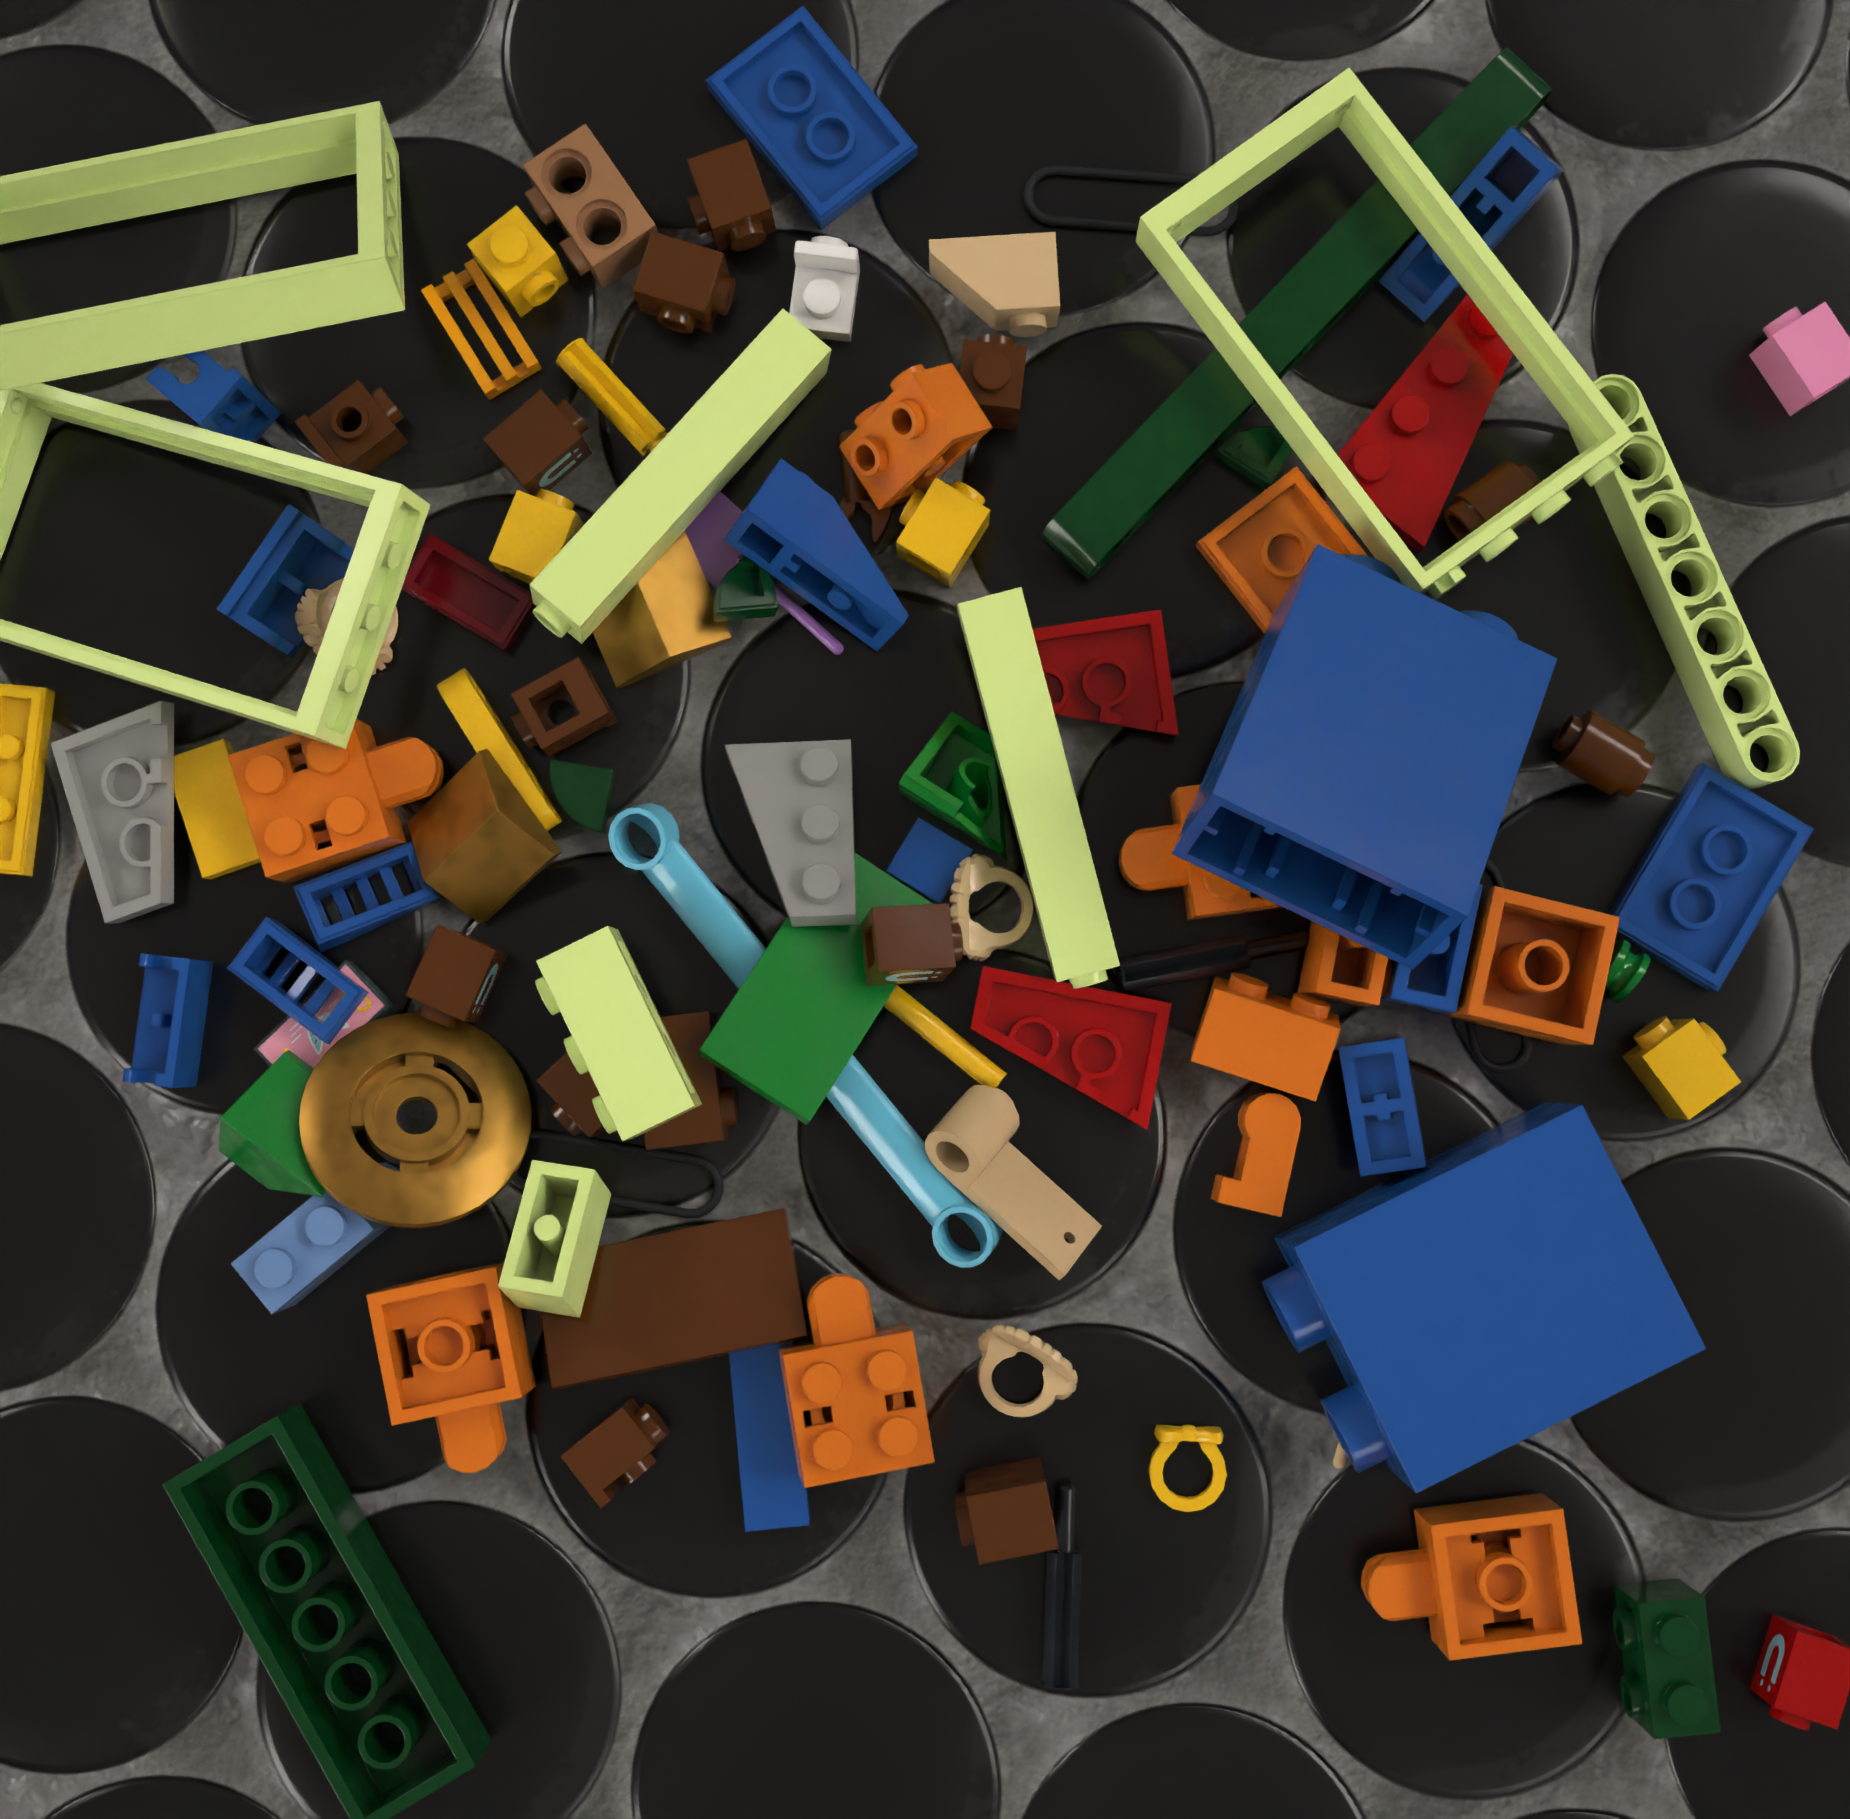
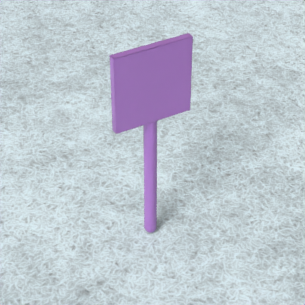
[685,491,844,655]

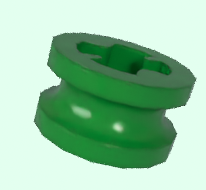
[1605,938,1651,1003]

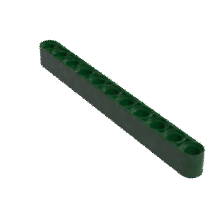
[1041,48,1553,579]

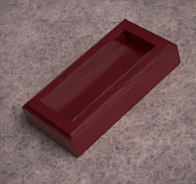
[401,534,536,653]

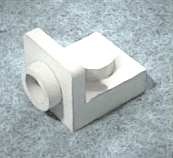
[789,236,860,342]

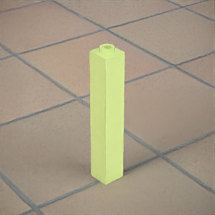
[529,309,832,644]
[957,587,1120,989]

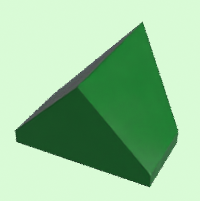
[899,711,1007,860]
[219,1050,324,1197]

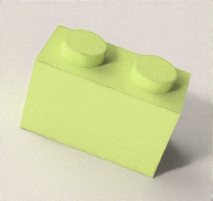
[498,1160,611,1318]

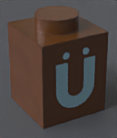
[483,389,592,497]
[861,903,963,986]
[405,925,509,1029]

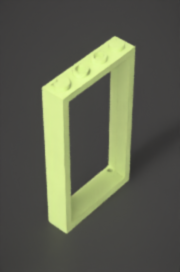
[1135,67,1634,600]
[0,101,405,391]
[0,383,430,749]

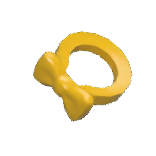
[1148,1424,1227,1512]

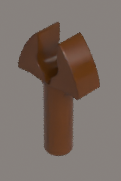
[838,429,893,548]

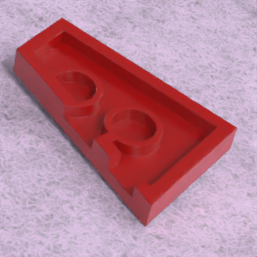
[980,609,1179,736]
[970,966,1172,1130]

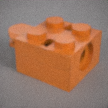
[228,719,444,884]
[1118,784,1283,921]
[366,1261,536,1473]
[778,1273,935,1488]
[1361,1493,1582,1661]

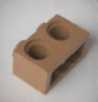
[523,123,658,289]

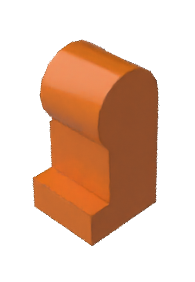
[1211,1093,1301,1217]

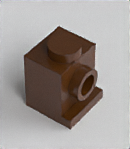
[294,379,409,474]
[511,657,618,756]
[560,1397,669,1509]

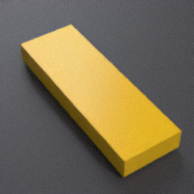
[0,683,55,877]

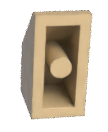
[929,232,1060,337]

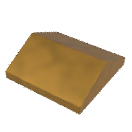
[593,531,733,689]
[407,749,562,924]

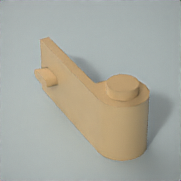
[925,1085,1102,1280]

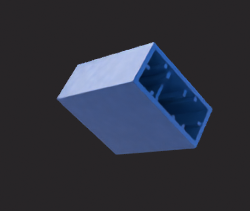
[1171,544,1558,970]
[1262,1102,1706,1493]

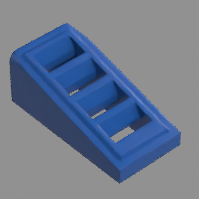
[294,841,440,952]
[227,917,369,1044]

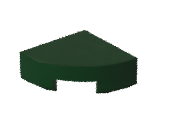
[1215,424,1294,489]
[713,556,778,622]
[550,759,616,834]

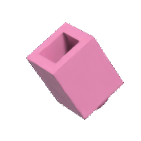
[1749,302,1850,417]

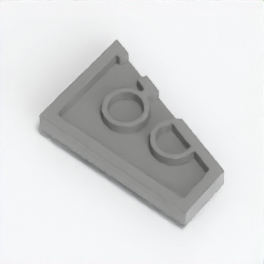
[50,701,174,923]
[725,739,856,927]

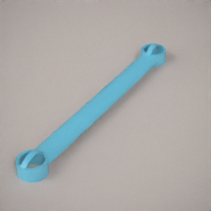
[608,803,1002,1268]

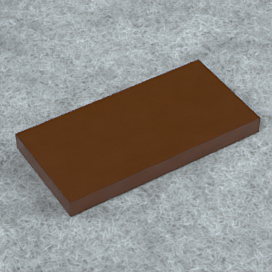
[541,1208,810,1390]

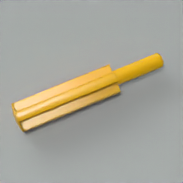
[556,338,667,456]

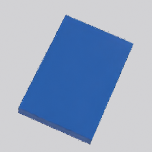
[706,6,918,230]
[1609,763,1814,992]

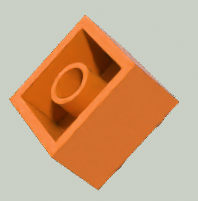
[1443,886,1620,1045]

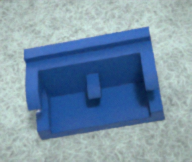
[146,351,281,443]
[217,504,354,659]
[122,953,213,1088]
[1338,1036,1427,1176]

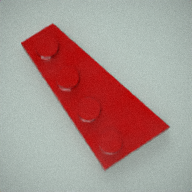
[1338,294,1513,553]

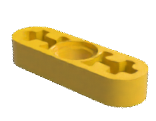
[437,668,562,831]

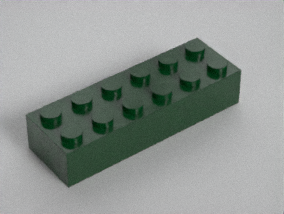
[162,1404,492,1819]

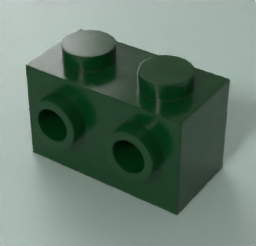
[1613,1578,1721,1739]

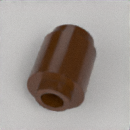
[1444,461,1540,542]
[1552,710,1655,798]

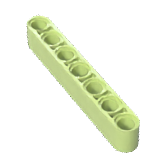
[1568,374,1800,790]

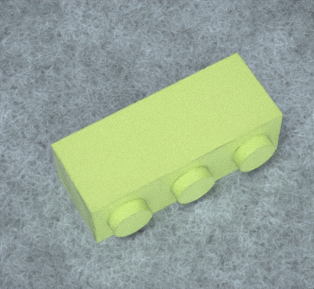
[535,926,702,1141]

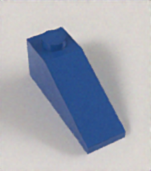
[1379,127,1564,322]
[723,458,909,651]

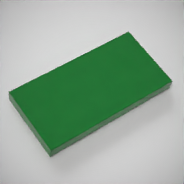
[697,853,933,1125]

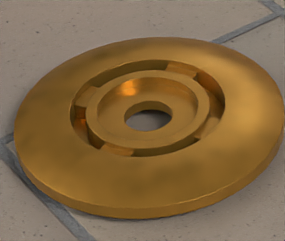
[299,1013,532,1228]

